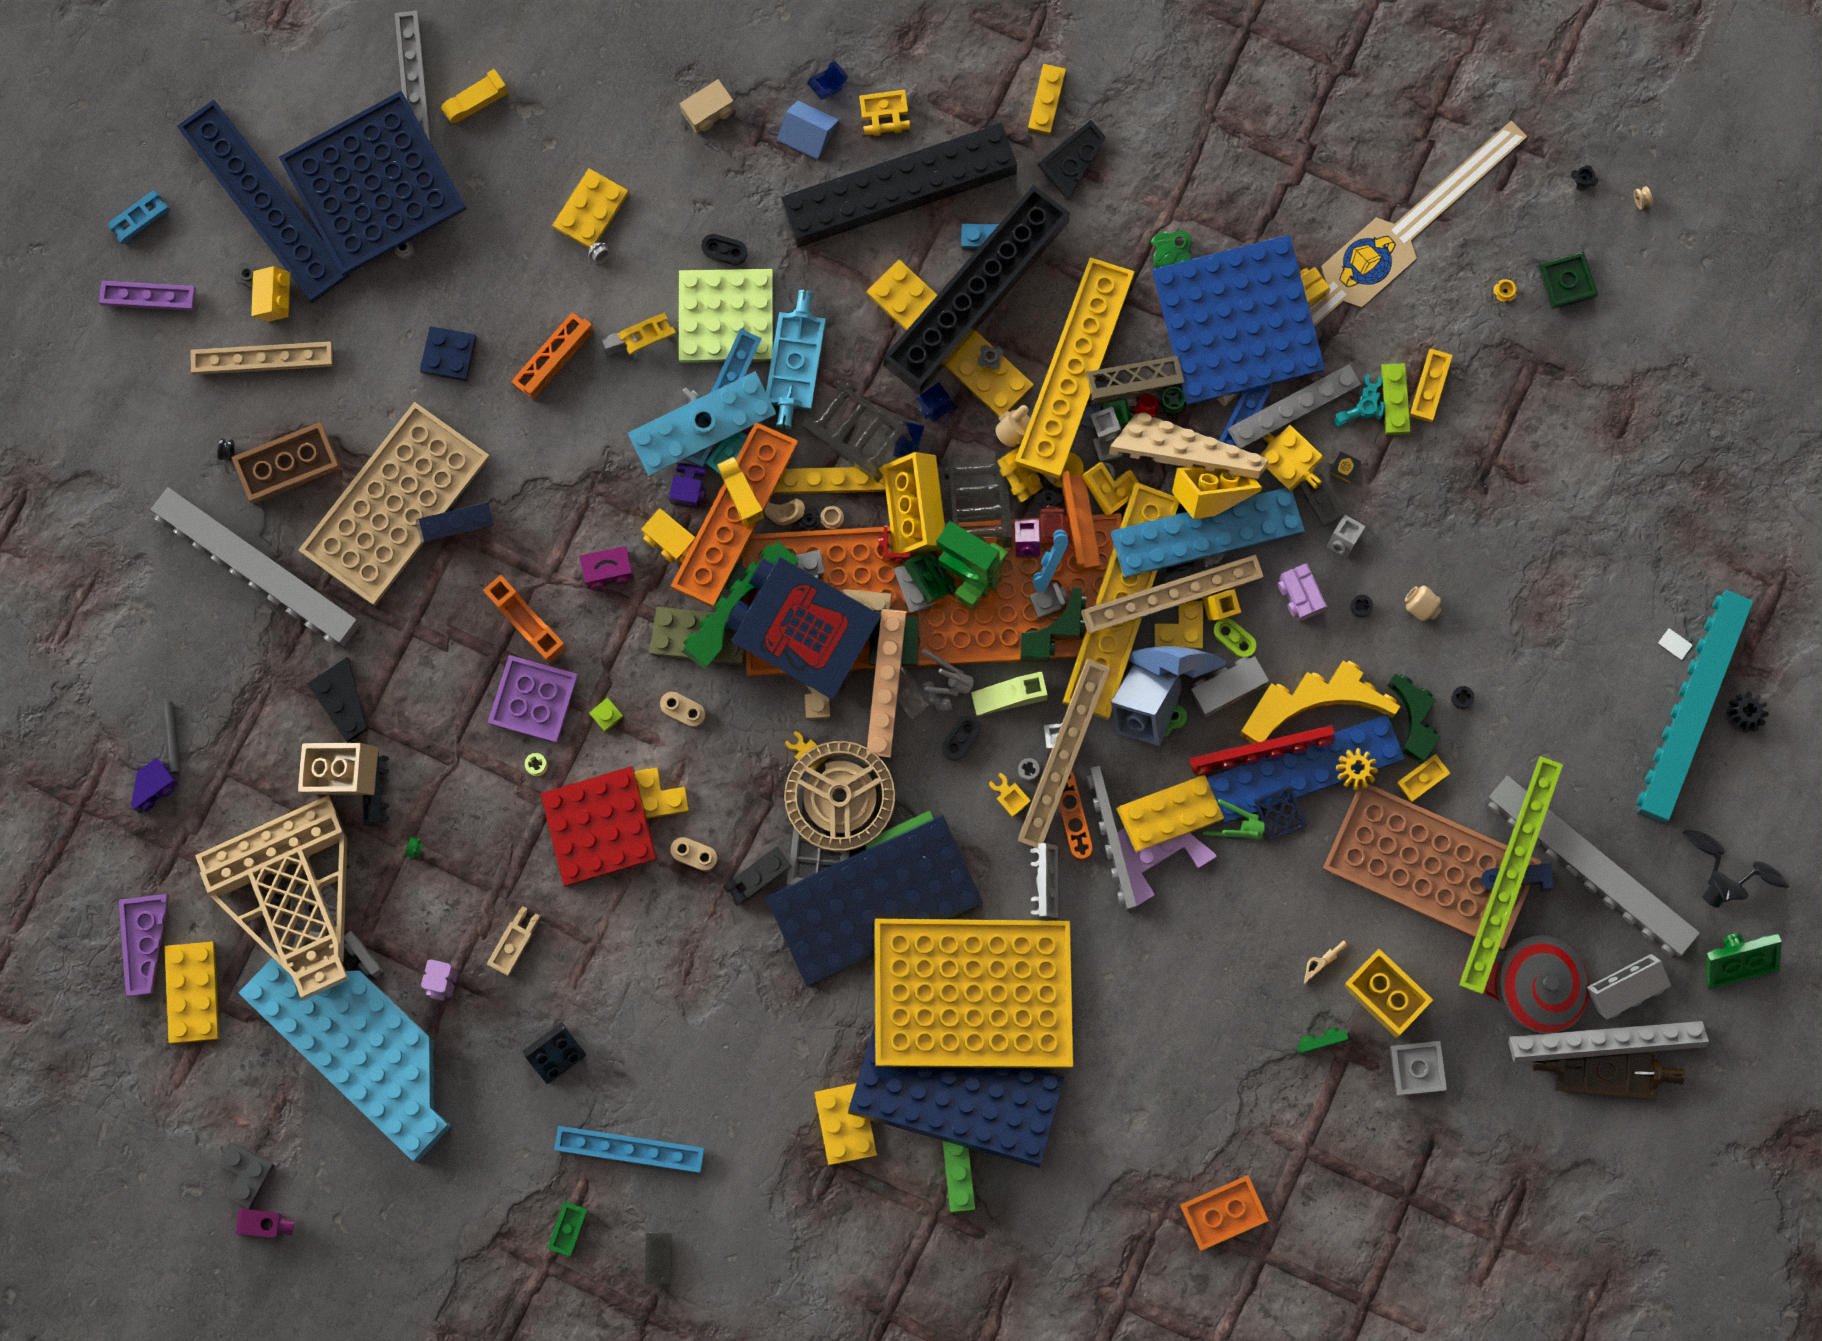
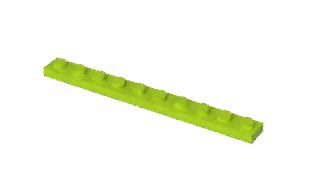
[1458,756,1563,995]

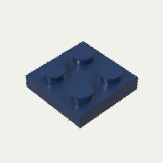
[420,326,477,381]

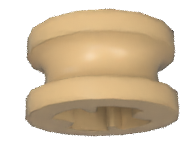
[1634,186,1653,210]

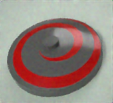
[1496,935,1590,1034]

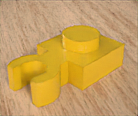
[785,731,827,771]
[989,773,1031,818]

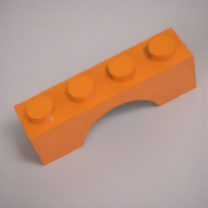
[483,575,567,665]

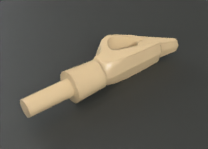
[1304,940,1347,984]

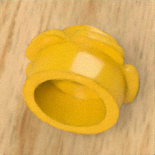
[1494,279,1517,302]

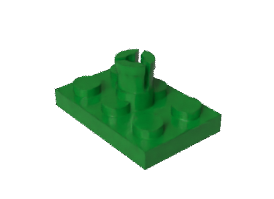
[1705,933,1782,990]

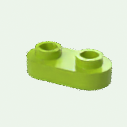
[1213,618,1256,658]

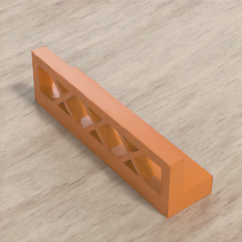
[511,312,594,400]
[1061,471,1101,571]

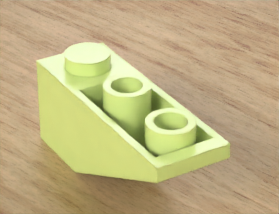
[971,672,1048,716]

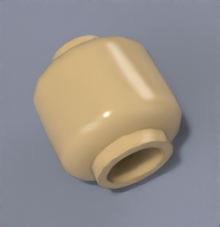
[1405,586,1441,621]

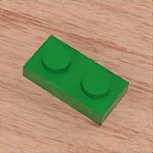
[1296,1027,1348,1055]
[547,1201,588,1257]

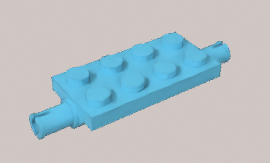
[766,290,826,429]

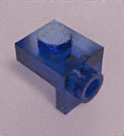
[807,60,848,100]
[893,421,924,458]

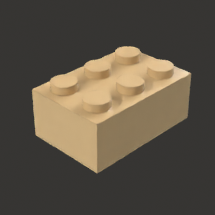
[298,743,378,795]

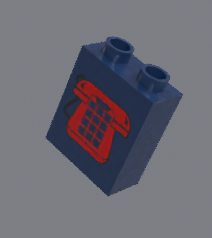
[724,556,881,700]

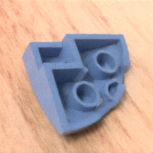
[1128,646,1226,678]

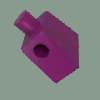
[236,1208,294,1239]

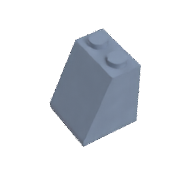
[1111,664,1182,746]

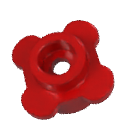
[1134,394,1159,417]

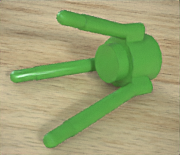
[1202,799,1264,840]

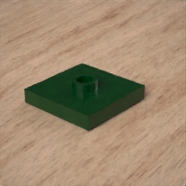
[1538,251,1598,309]
[869,617,919,666]

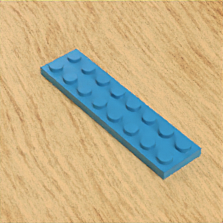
[1110,488,1305,578]

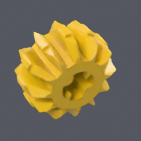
[1336,748,1378,790]

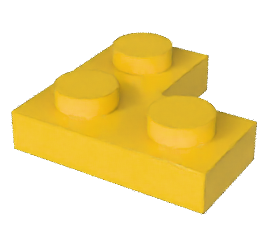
[1081,462,1139,516]
[1154,601,1203,650]
[635,768,689,819]

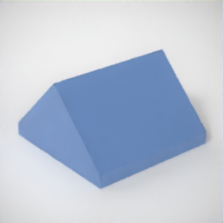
[777,101,839,160]

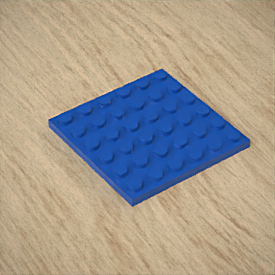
[1152,234,1325,406]

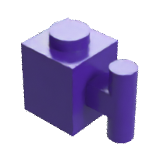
[669,462,706,509]

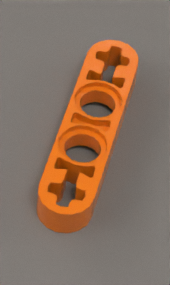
[1058,771,1092,860]

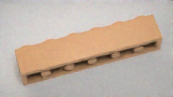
[866,609,907,757]

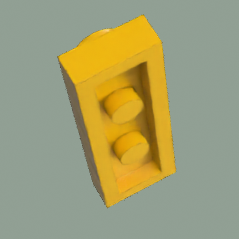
[1028,64,1066,136]
[1409,348,1453,423]

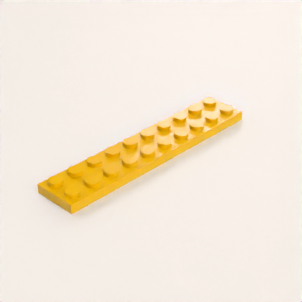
[1015,257,1135,479]
[1062,482,1179,720]

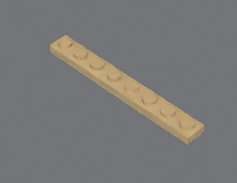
[1081,555,1264,634]
[1018,659,1110,848]

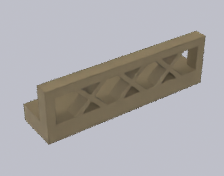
[1086,356,1184,406]

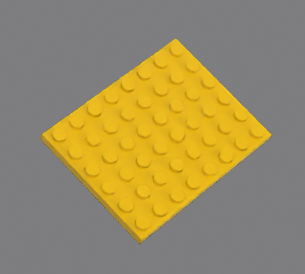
[874,919,1073,1068]

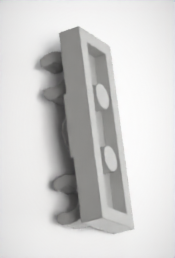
[1031,843,1058,919]

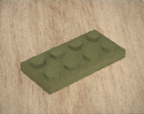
[649,607,746,665]

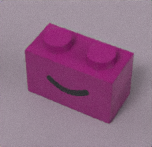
[579,546,634,590]

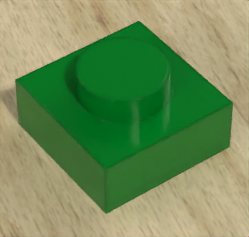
[1103,399,1131,425]

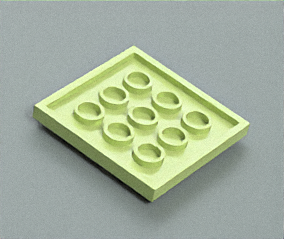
[679,269,773,363]

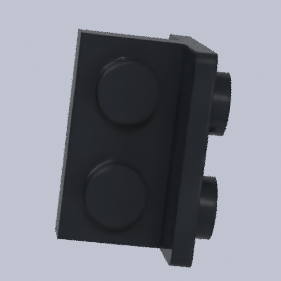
[523,1022,586,1084]

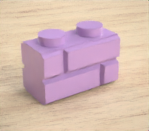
[1278,564,1327,621]
[421,959,458,1001]

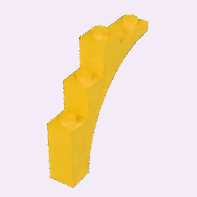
[1239,661,1400,744]

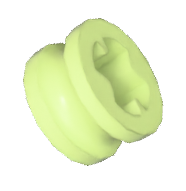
[525,753,548,777]

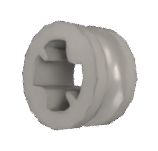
[1018,758,1040,781]

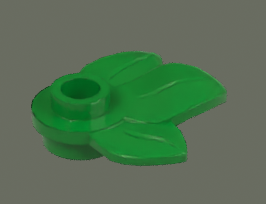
[1150,230,1192,268]

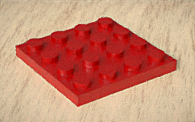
[541,766,657,887]

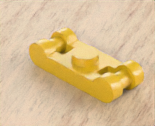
[618,313,676,355]

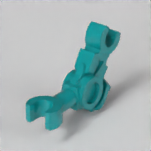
[1333,374,1385,427]

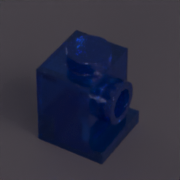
[916,382,958,422]

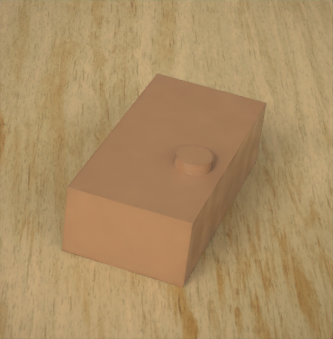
[231,422,342,505]

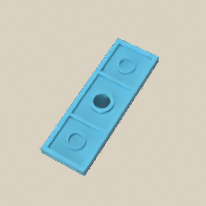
[627,371,776,476]

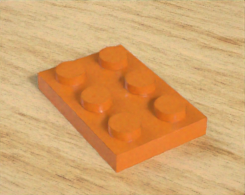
[1180,1175,1269,1251]

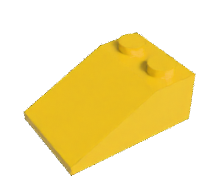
[1172,465,1262,519]

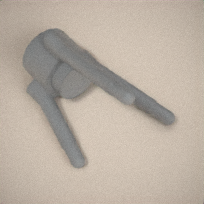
[922,649,973,696]

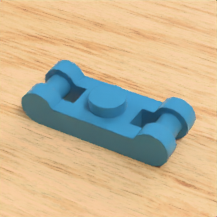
[108,190,170,244]
[1033,529,1068,592]

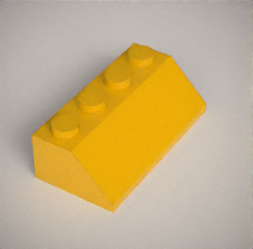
[883,452,945,555]

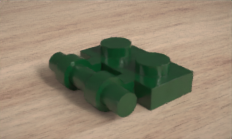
[903,551,957,604]

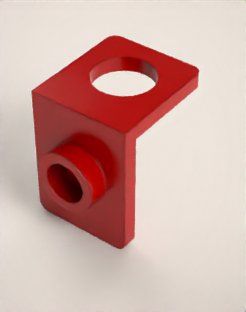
[879,526,911,563]

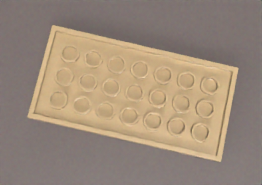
[298,402,490,606]

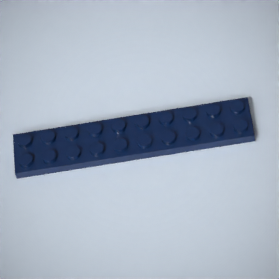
[177,100,349,303]

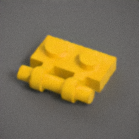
[859,90,910,136]
[997,446,1043,502]

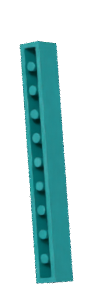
[1636,590,1753,824]

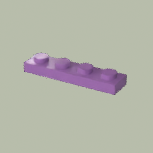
[99,281,196,311]

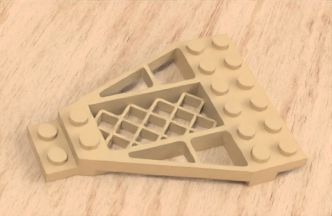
[195,795,349,1001]

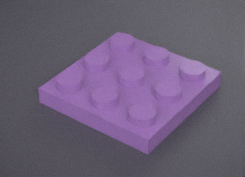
[488,655,579,744]

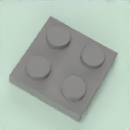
[1390,1041,1447,1096]

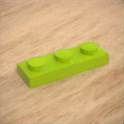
[1380,363,1410,435]

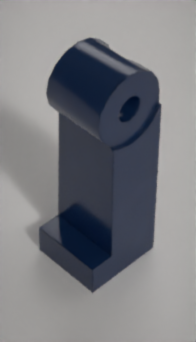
[1480,863,1553,892]

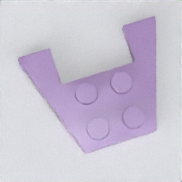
[1117,828,1217,907]

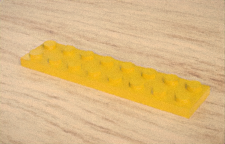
[866,260,1034,417]

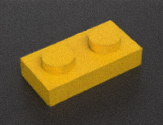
[1396,754,1450,803]

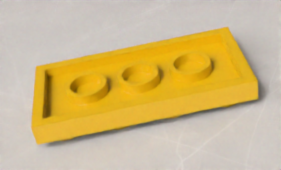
[1117,775,1224,853]
[165,942,220,1044]

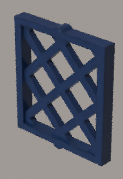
[1254,785,1307,841]

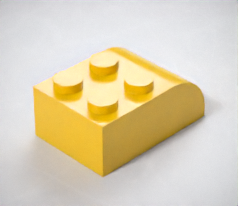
[1344,949,1433,1038]

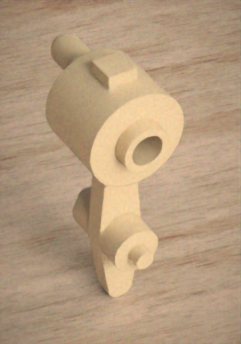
[996,405,1059,484]

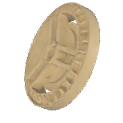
[784,741,895,852]

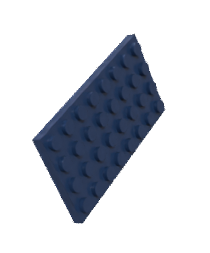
[765,814,983,986]
[848,1025,1064,1168]

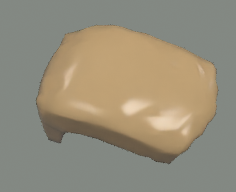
[764,499,805,525]

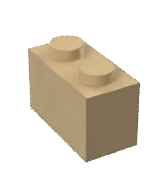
[679,79,735,134]

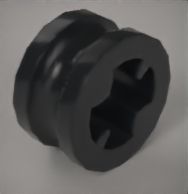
[217,438,235,461]
[1350,595,1373,617]
[1451,686,1474,709]

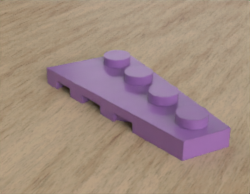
[119,894,169,997]

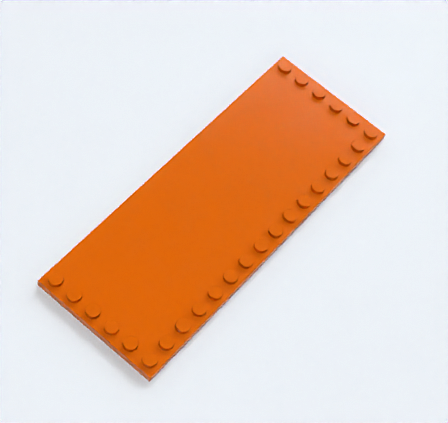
[741,513,1122,677]

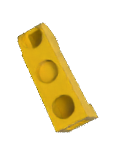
[441,69,509,123]
[717,457,764,527]

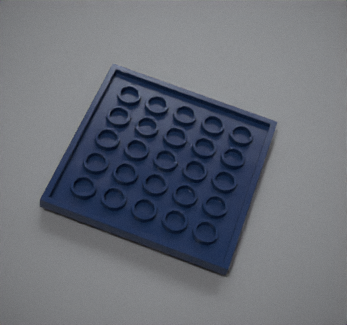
[279,91,467,276]

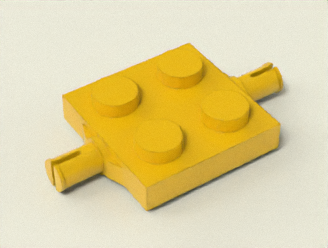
[1260,425,1324,491]

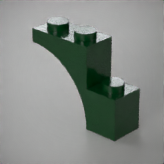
[1020,588,1086,662]
[1387,673,1440,764]

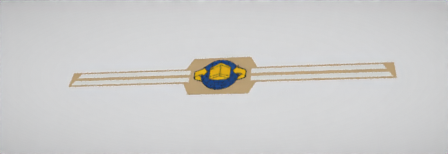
[1216,121,1527,407]

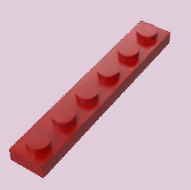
[1189,725,1335,775]

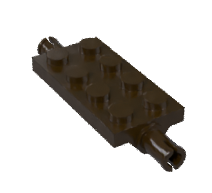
[1533,1051,1685,1100]

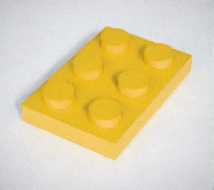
[552,168,629,249]
[814,1084,877,1165]

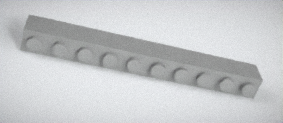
[150,487,361,648]
[1486,775,1700,958]

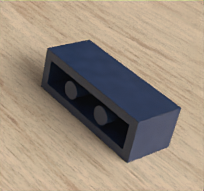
[416,502,494,543]

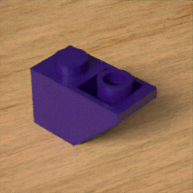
[131,758,178,813]

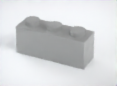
[1190,656,1269,719]
[1587,954,1671,1019]

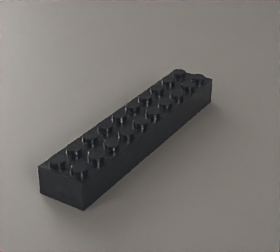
[781,122,1017,248]
[883,185,1070,395]

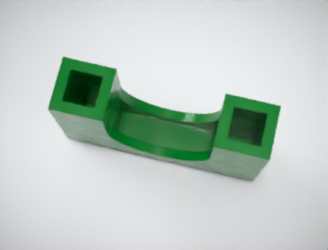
[936,521,1002,595]

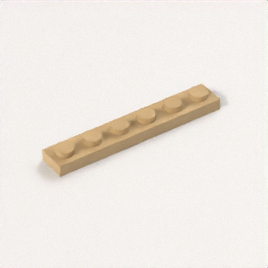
[191,341,333,375]

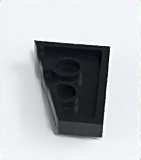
[1037,120,1106,200]
[307,657,368,743]

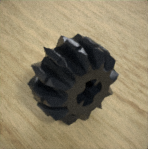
[1726,691,1769,733]

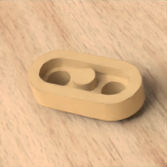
[660,692,706,728]
[670,837,718,872]

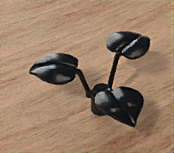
[1683,830,1790,908]

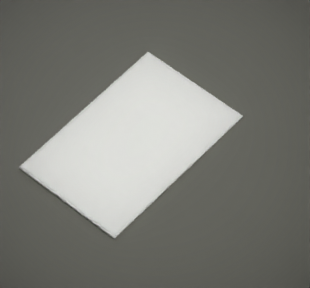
[1658,628,1692,660]

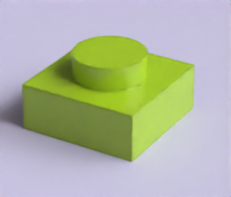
[589,698,623,732]

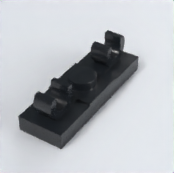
[363,751,390,826]

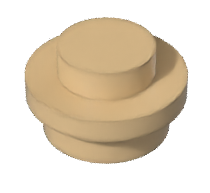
[820,506,844,530]

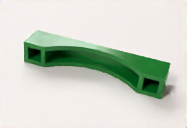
[682,541,799,670]

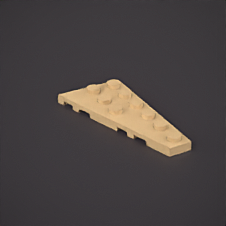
[1109,413,1269,479]

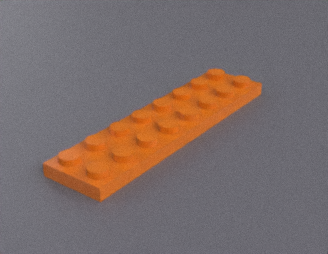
[671,422,799,608]

